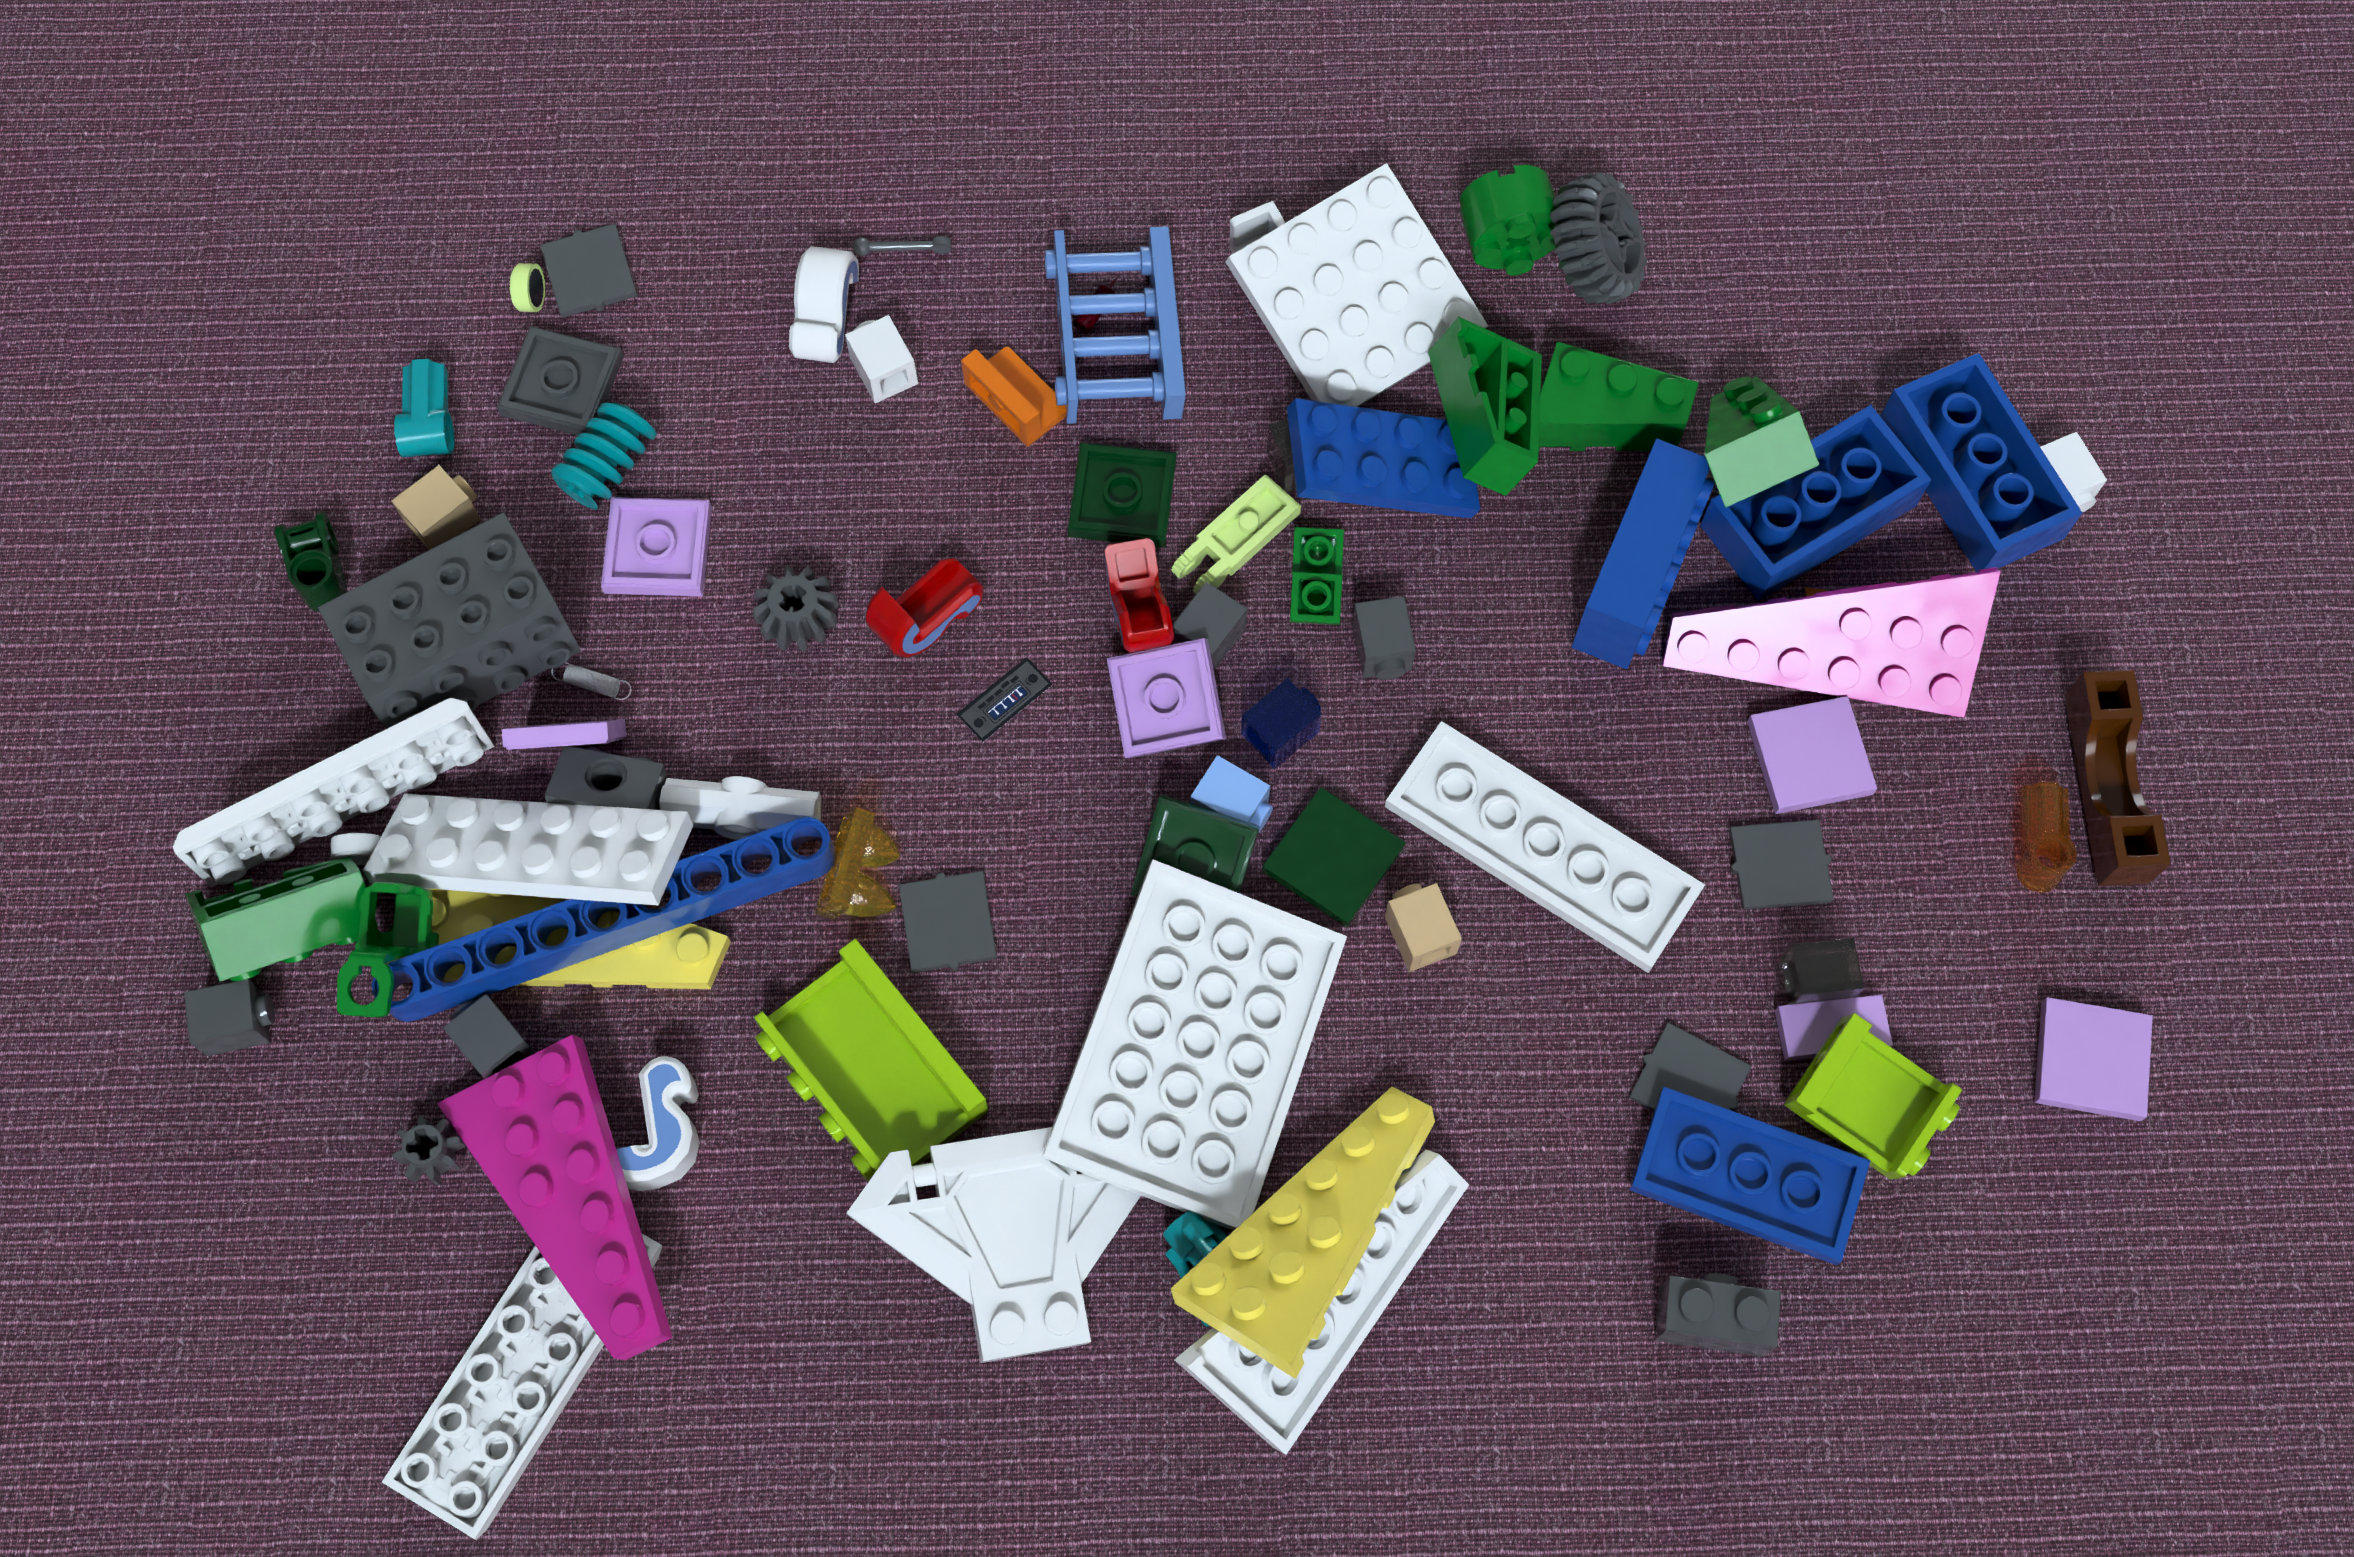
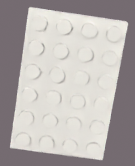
[1042,860,1347,1231]

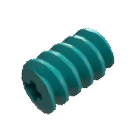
[551,402,657,510]

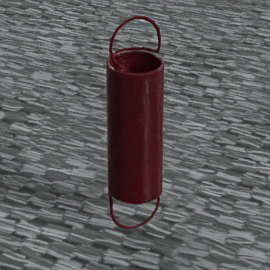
[1073,278,1116,338]

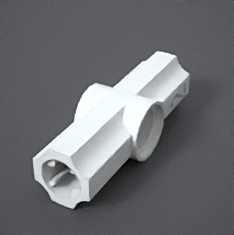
[659,776,822,840]

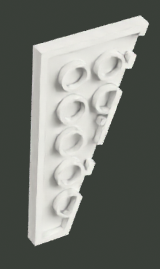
[1175,1149,1469,1455]

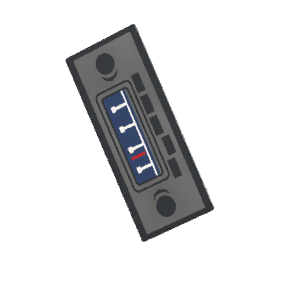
[957,658,1052,742]

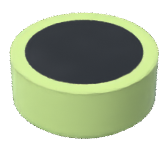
[510,263,545,312]

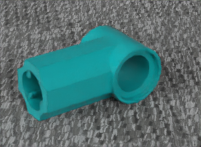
[394,359,455,457]

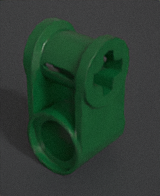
[274,511,347,612]

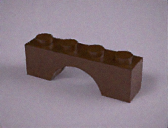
[2064,670,2171,886]

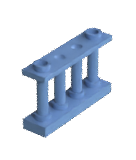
[1045,226,1186,424]

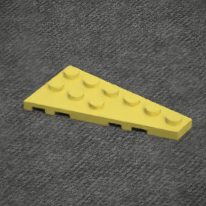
[387,888,731,989]
[1171,1087,1435,1379]

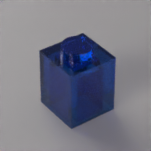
[1241,678,1322,769]

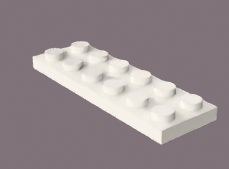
[1385,721,1705,973]
[363,794,693,905]

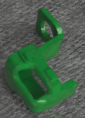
[337,882,439,1017]

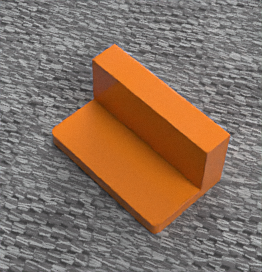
[961,347,1066,447]

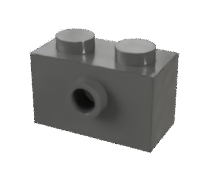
[1654,1273,1781,1357]

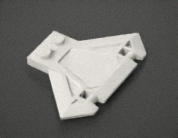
[846,1127,1141,1363]

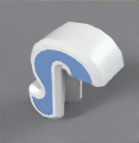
[789,246,859,363]
[616,1056,700,1191]

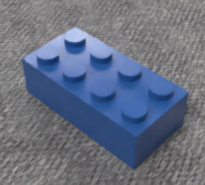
[1880,353,2083,572]
[1700,405,1932,601]
[1571,438,1715,669]

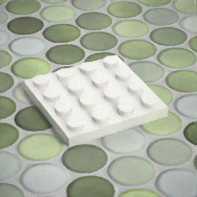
[1225,163,1488,407]

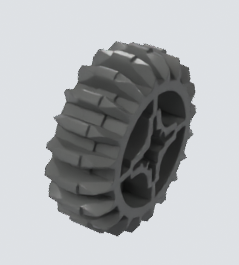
[1550,172,1648,304]

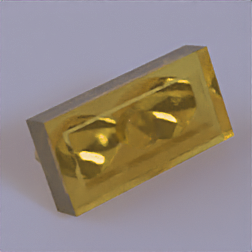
[815,807,901,920]

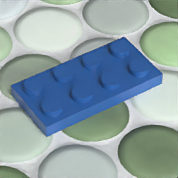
[1287,398,1480,519]
[1629,1087,1871,1265]

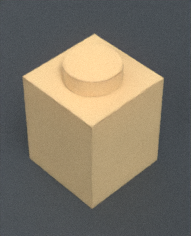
[391,465,481,550]
[1385,883,1462,972]

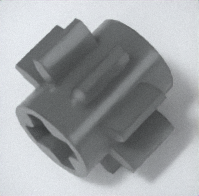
[392,1115,466,1185]

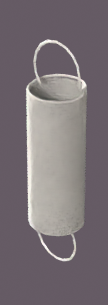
[551,662,631,700]

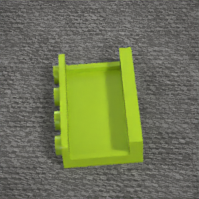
[754,938,989,1182]

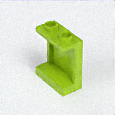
[1783,1013,1962,1180]

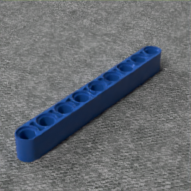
[371,817,836,1022]

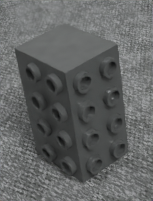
[318,512,581,729]

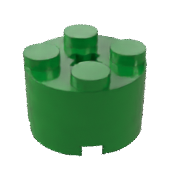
[1459,165,1556,276]

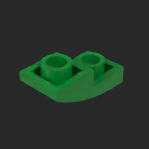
[1290,527,1344,625]

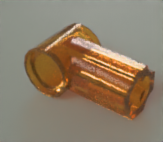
[2016,781,2077,893]

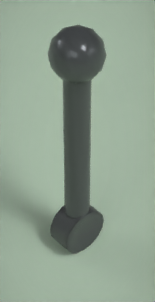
[852,236,951,256]

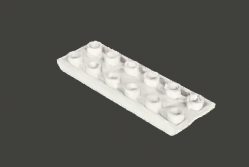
[173,698,495,888]
[382,1233,663,1540]

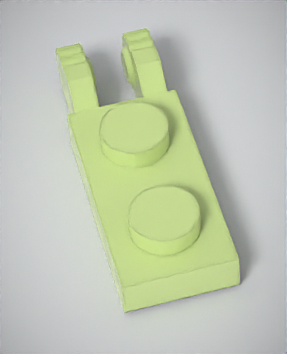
[1171,475,1301,594]

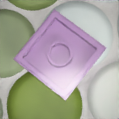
[601,497,712,597]
[1107,638,1226,759]
[1747,696,1877,814]
[502,719,626,750]
[2034,997,2153,1121]

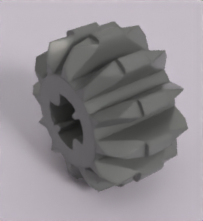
[752,565,839,652]

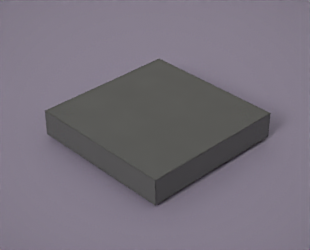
[497,326,624,435]

